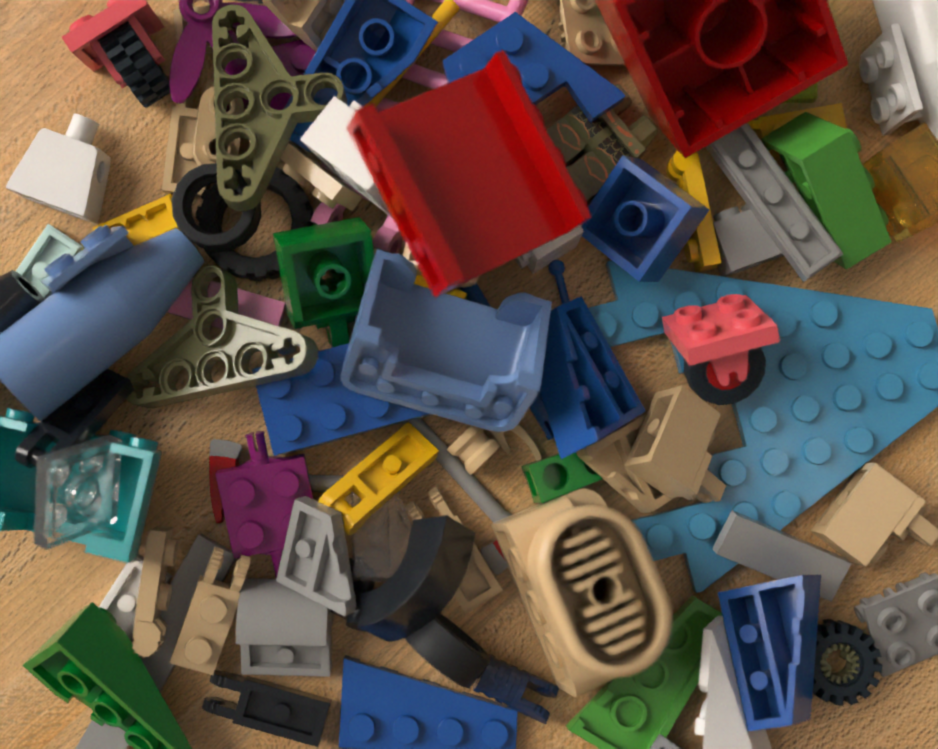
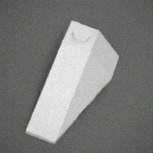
[695,615,772,749]

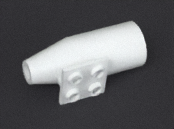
[859,0,938,152]

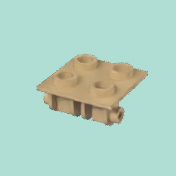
[555,0,626,66]

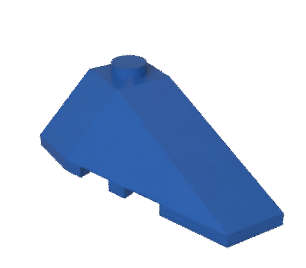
[284,0,438,153]

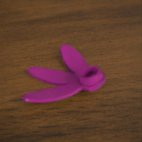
[169,0,296,104]

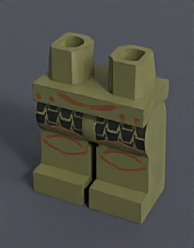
[546,84,658,205]

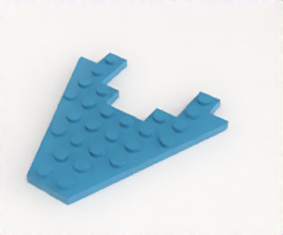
[589,260,938,593]

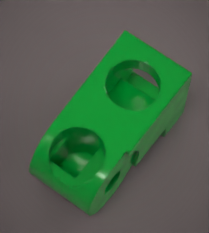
[521,452,603,503]

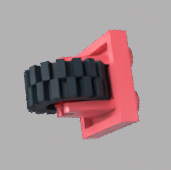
[61,0,170,108]

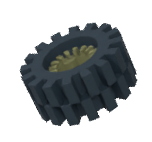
[813,619,882,706]

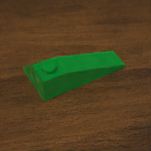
[22,602,192,749]

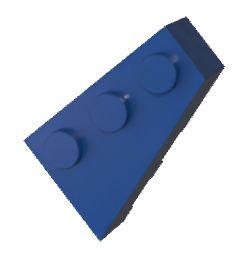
[540,296,646,459]
[717,575,821,731]

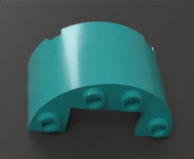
[0,408,162,563]

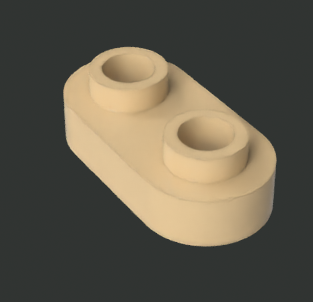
[193,86,244,166]

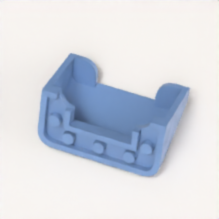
[341,249,552,432]

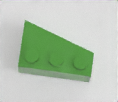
[761,112,891,270]

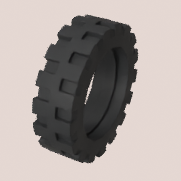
[196,166,314,282]

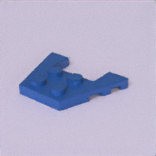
[442,12,625,123]

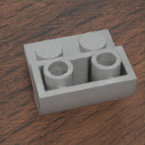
[236,578,334,677]

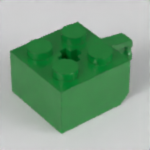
[273,217,375,348]

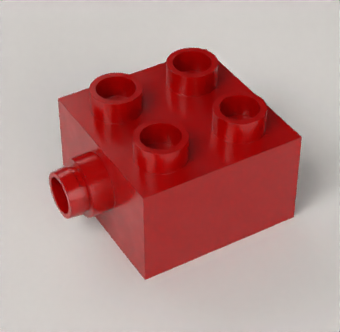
[595,0,849,158]

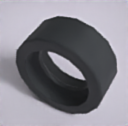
[172,163,262,252]
[405,613,491,689]

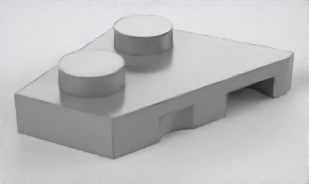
[276,496,356,616]

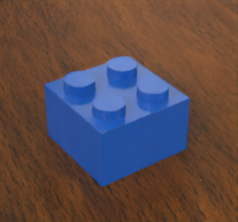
[580,155,710,282]

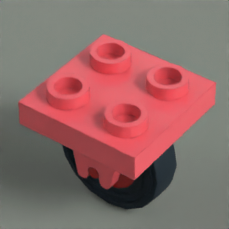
[662,294,780,405]

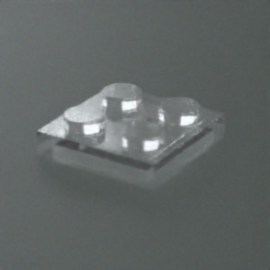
[34,435,122,550]

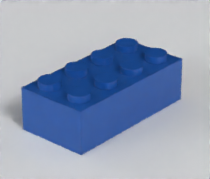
[252,343,433,456]

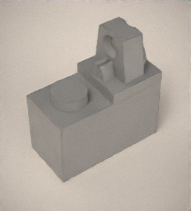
[713,203,784,277]

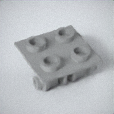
[854,572,938,677]

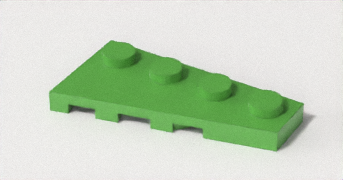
[566,595,722,749]

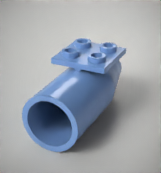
[0,225,204,422]

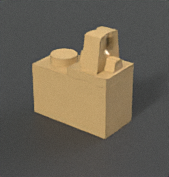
[624,385,726,503]
[810,463,938,567]

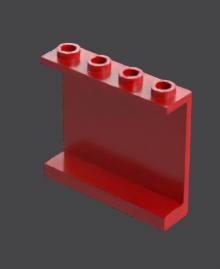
[346,50,592,298]

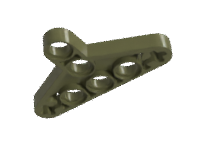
[212,4,347,211]
[126,265,318,408]

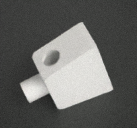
[6,114,111,225]

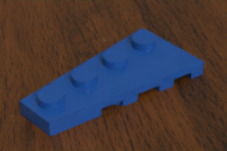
[339,655,518,749]

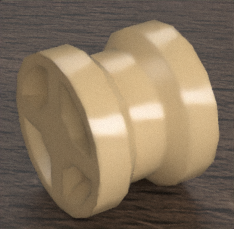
[447,425,501,475]

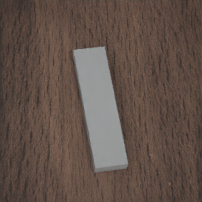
[706,123,843,282]

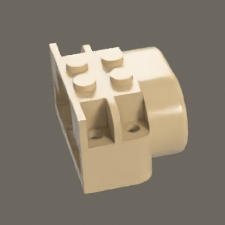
[491,486,672,697]

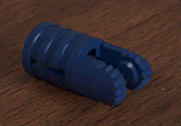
[473,653,559,724]

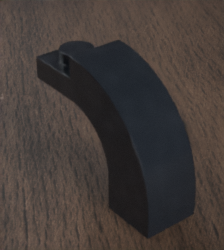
[330,515,476,642]

